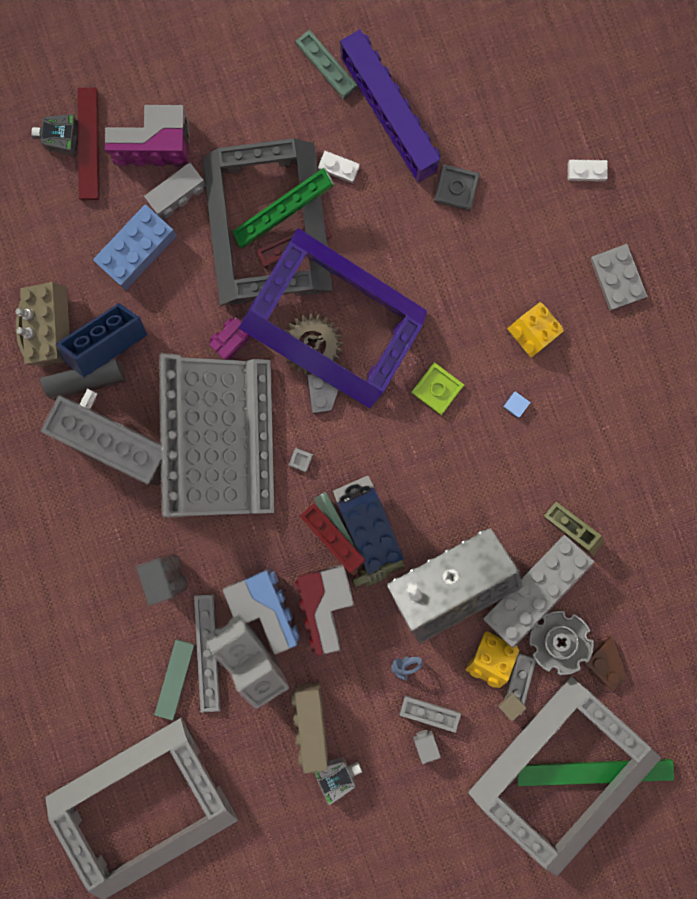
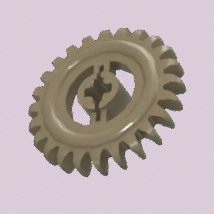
[284,314,343,376]

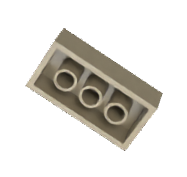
[292,682,328,773]

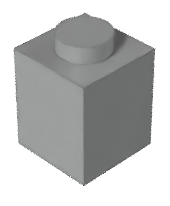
[413,730,441,764]

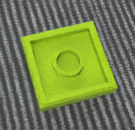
[411,362,464,415]

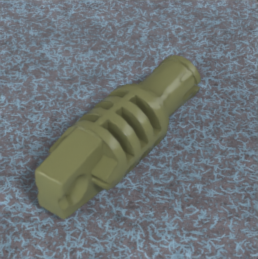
[353,560,405,587]

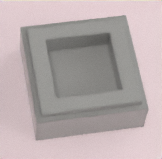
[288,448,313,472]

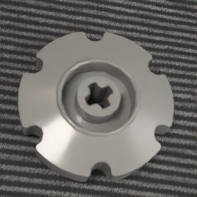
[529,611,593,675]

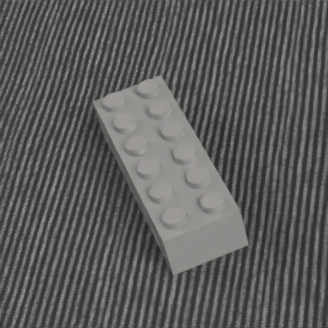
[484,535,594,648]

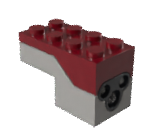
[295,564,353,656]

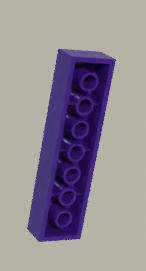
[340,29,441,183]

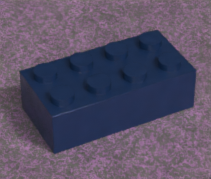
[55,303,147,377]

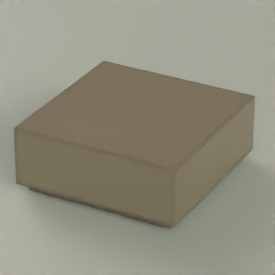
[498,693,526,721]

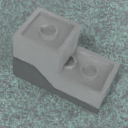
[205,615,289,709]

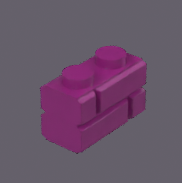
[209,317,251,360]

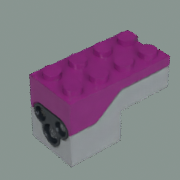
[105,105,190,167]

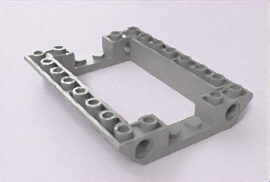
[468,676,661,876]
[45,718,239,899]

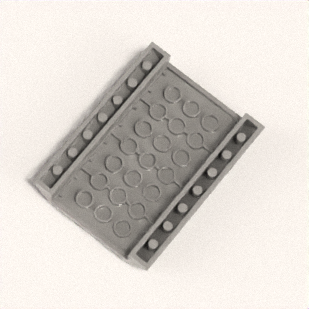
[160,354,274,517]

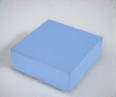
[503,391,530,418]

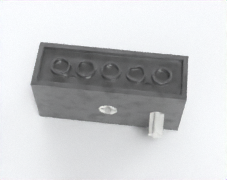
[41,389,162,485]
[387,528,523,644]

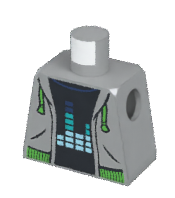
[314,757,363,805]

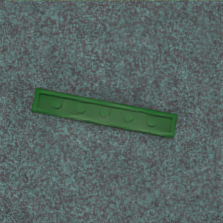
[232,168,335,249]

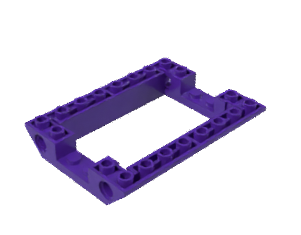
[238,228,427,408]

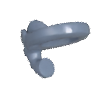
[391,656,423,681]

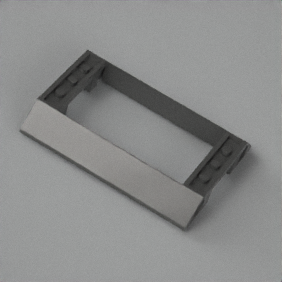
[202,138,333,306]

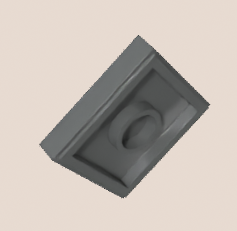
[434,164,480,211]

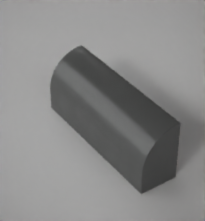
[40,359,127,400]

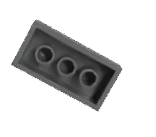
[136,554,188,606]

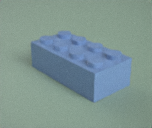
[93,204,177,290]

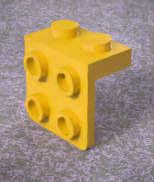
[507,303,564,358]
[465,631,519,688]

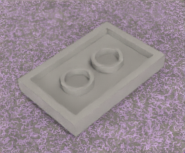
[590,244,647,311]

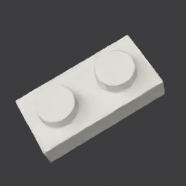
[318,151,360,184]
[568,160,607,181]

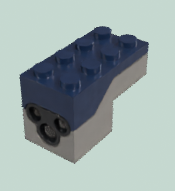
[333,476,404,574]

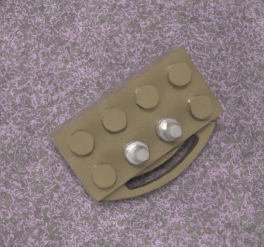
[16,282,70,367]

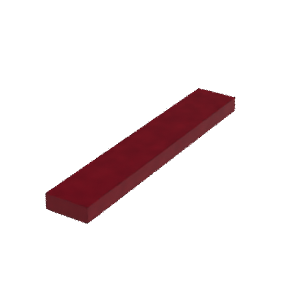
[78,87,99,200]

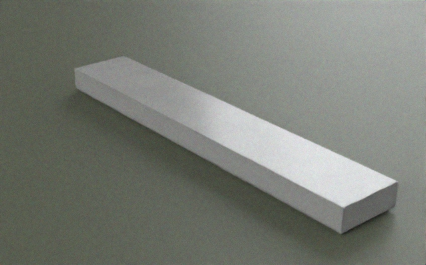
[194,594,221,713]

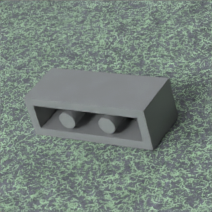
[144,163,206,219]

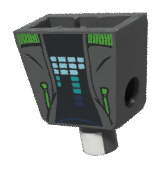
[32,114,78,156]

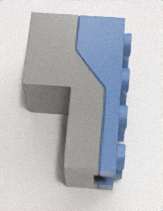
[222,569,301,654]

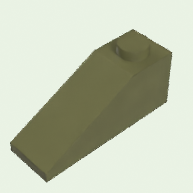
[544,502,605,557]

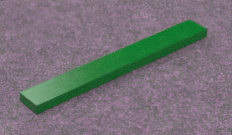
[517,759,674,786]

